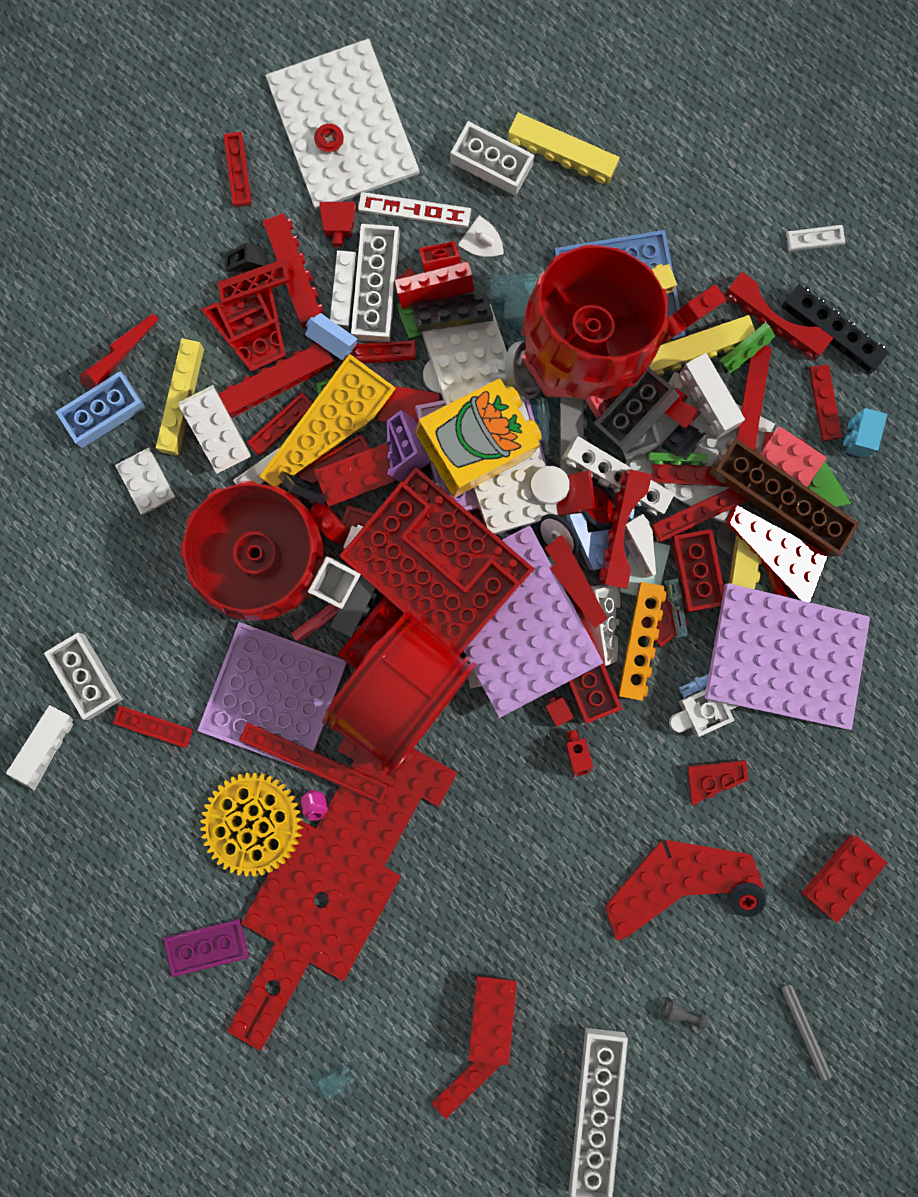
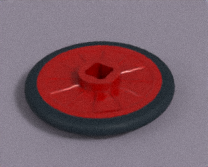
[582,483,616,529]

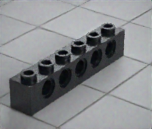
[781,284,889,374]

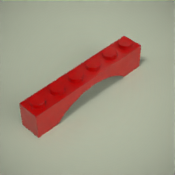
[725,271,833,360]
[599,469,652,589]

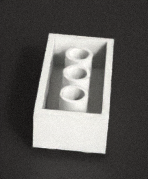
[450,121,534,196]
[679,353,745,439]
[179,385,251,474]
[44,633,123,720]

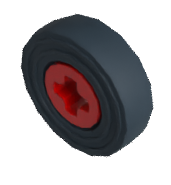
[730,882,766,917]

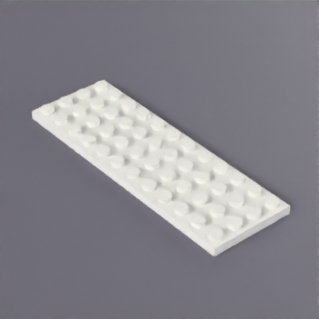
[421,304,558,534]

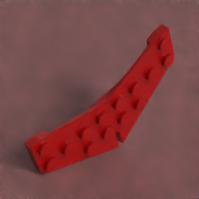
[606,839,764,941]

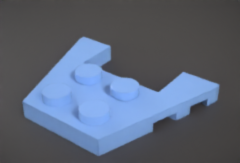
[566,508,635,570]

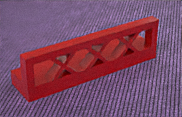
[218,259,294,305]

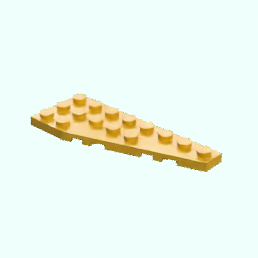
[259,354,396,487]

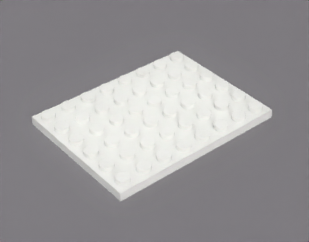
[266,39,420,210]

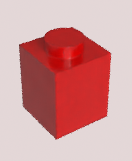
[544,696,574,727]

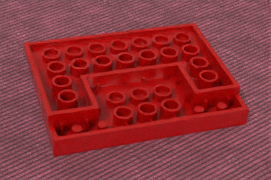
[339,467,535,656]

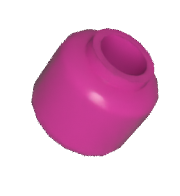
[301,790,328,821]

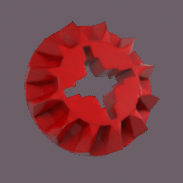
[314,123,344,153]

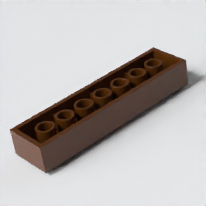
[708,438,860,557]

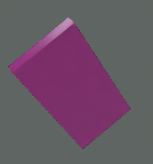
[163,918,249,977]

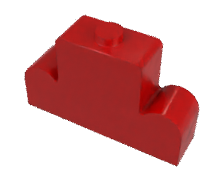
[662,285,727,344]

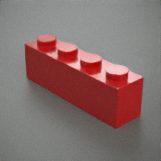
[395,262,475,309]

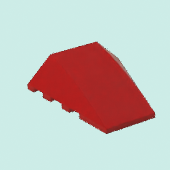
[201,279,286,372]

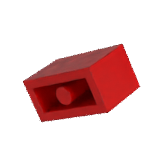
[309,503,350,545]

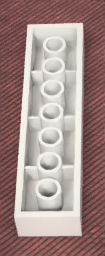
[569,1028,628,1197]

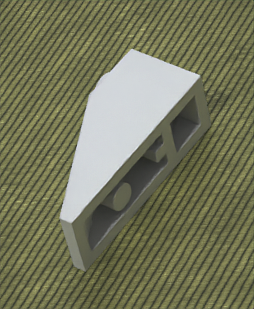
[624,514,656,578]

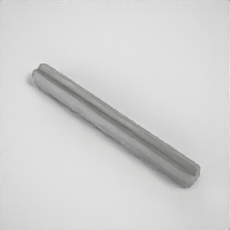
[782,985,831,1081]

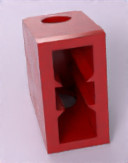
[320,201,357,247]
[565,730,594,777]

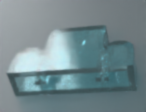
[487,274,540,327]

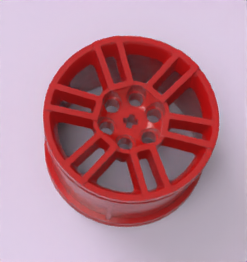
[322,611,477,776]

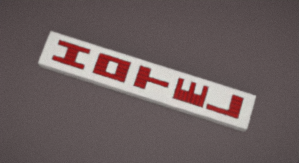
[358,192,471,229]

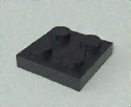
[278,471,326,505]

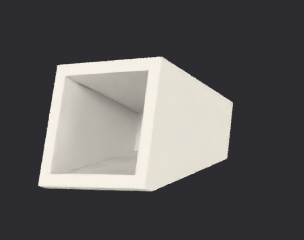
[308,556,361,609]

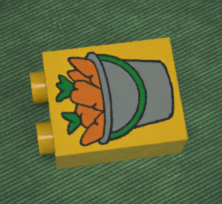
[414,378,542,499]

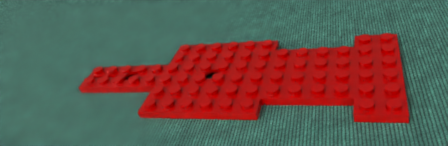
[227,737,457,1051]

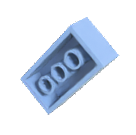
[56,371,146,448]

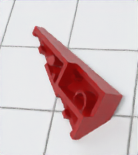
[80,313,159,389]

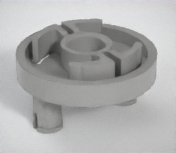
[492,341,541,400]

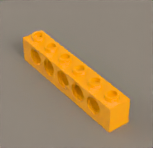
[618,582,666,701]

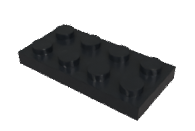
[411,292,493,332]

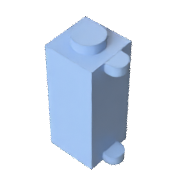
[305,313,357,360]

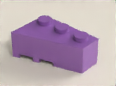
[387,410,431,482]

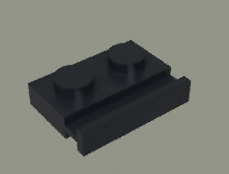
[662,424,706,460]

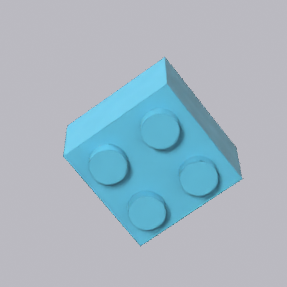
[843,408,887,458]

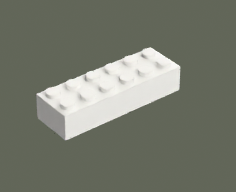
[351,224,400,343]

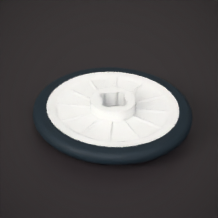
[538,514,579,555]

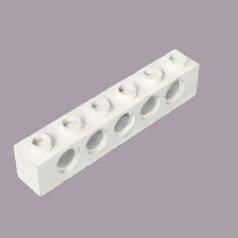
[562,436,675,516]

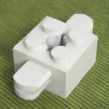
[669,689,738,737]

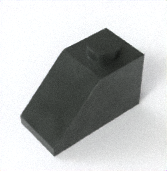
[225,243,266,272]

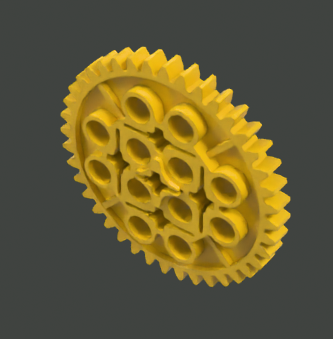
[200,773,303,877]

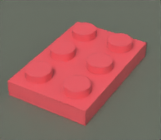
[760,426,827,487]

